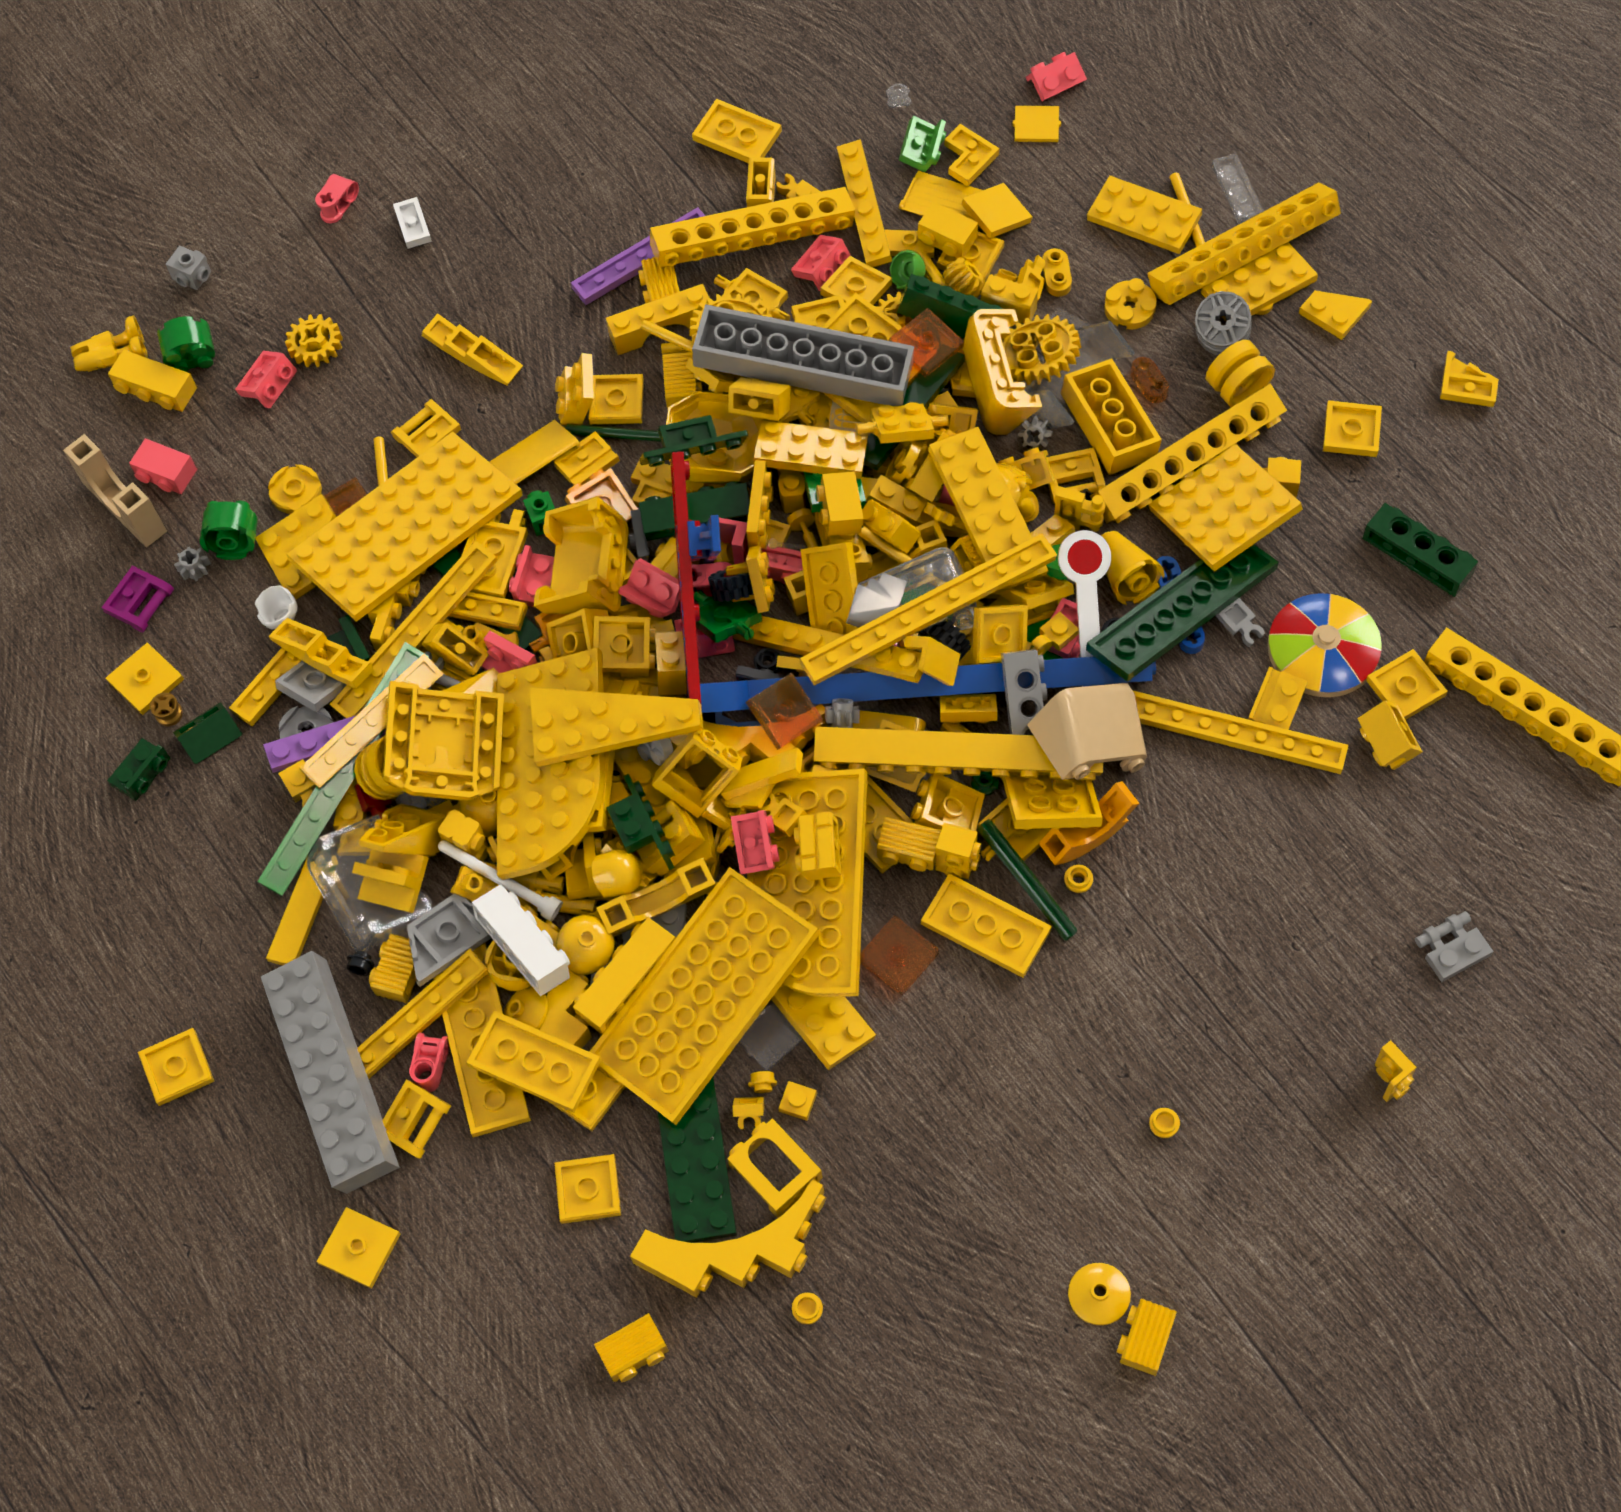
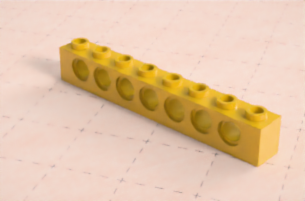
[1147,182,1341,305]
[650,187,855,268]
[1090,383,1287,523]
[1424,627,1621,787]

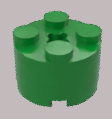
[157,316,215,372]
[200,500,258,560]

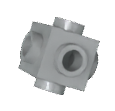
[166,245,211,290]

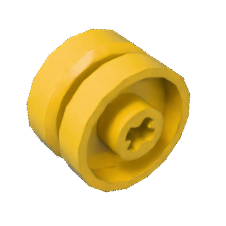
[1205,340,1275,408]

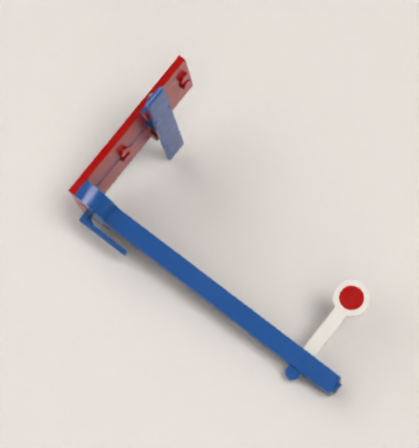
[670,452,1156,727]

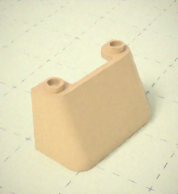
[1027,683,1147,780]

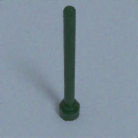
[564,424,661,442]

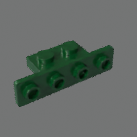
[639,415,748,467]
[606,774,675,870]

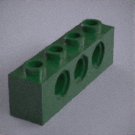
[1362,503,1478,597]

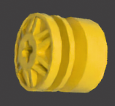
[354,735,404,800]

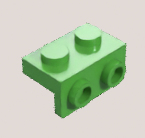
[899,115,946,172]

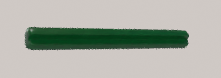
[978,819,1077,940]

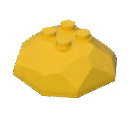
[666,391,769,484]

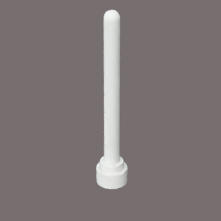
[438,840,563,922]

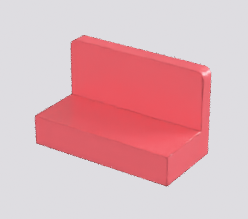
[719,518,749,565]

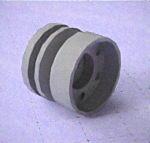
[1195,291,1252,355]

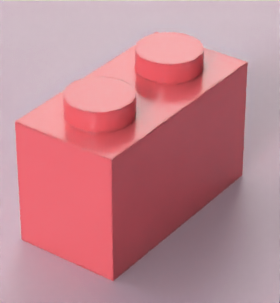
[129,438,197,495]

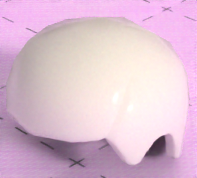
[255,585,298,629]

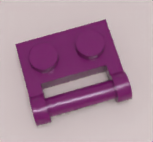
[101,565,174,633]

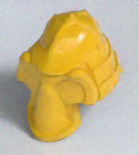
[996,462,1039,523]

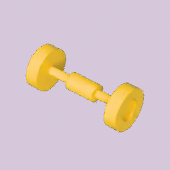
[787,508,819,548]

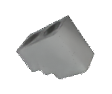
[846,573,907,627]

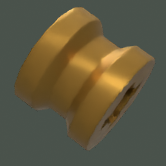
[150,693,183,727]

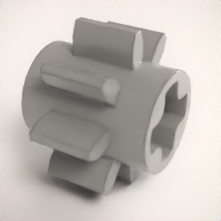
[1018,416,1053,448]
[174,547,211,581]
[825,698,860,728]

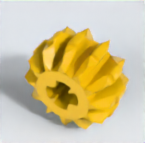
[943,257,986,298]

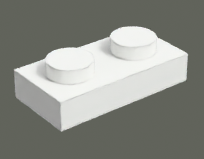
[393,197,432,249]

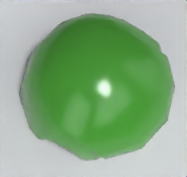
[890,250,926,290]

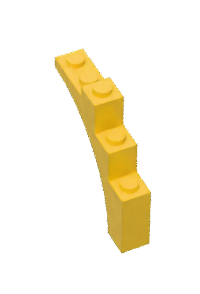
[669,704,828,770]
[520,904,592,1048]
[630,1179,826,1298]

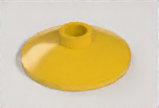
[503,986,548,1030]
[1068,1263,1131,1325]

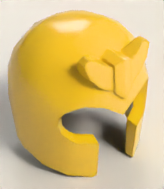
[592,849,646,899]

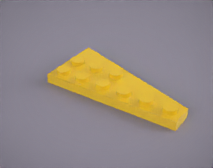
[529,687,704,767]

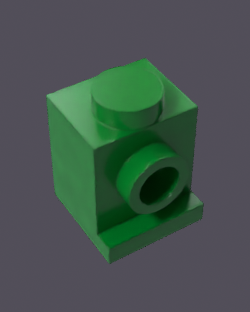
[523,490,555,536]

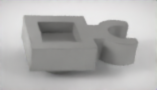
[1216,598,1265,647]

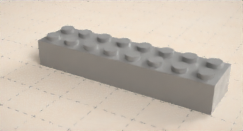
[692,304,914,406]
[261,951,400,1194]

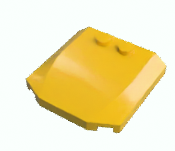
[383,681,504,801]

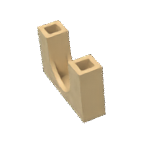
[63,434,167,548]

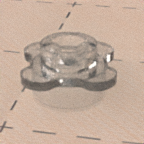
[886,83,912,108]

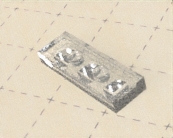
[1212,153,1264,224]

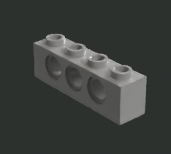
[1001,649,1047,735]

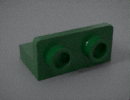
[107,738,170,801]

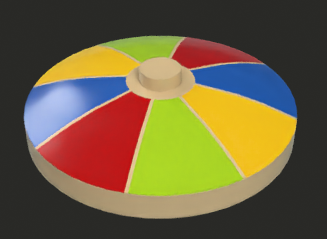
[1268,593,1382,697]

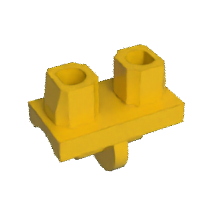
[450,866,507,903]

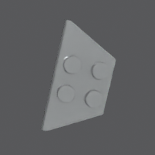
[407,894,491,987]

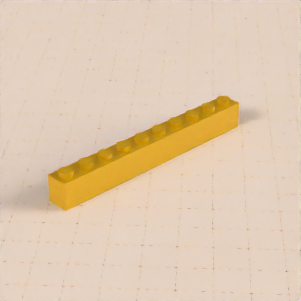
[814,727,1103,781]

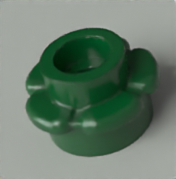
[971,771,999,796]

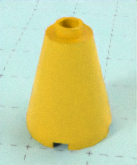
[1101,531,1165,605]

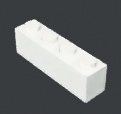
[472,884,570,997]

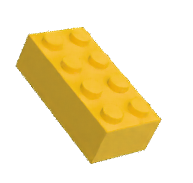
[1060,358,1162,475]

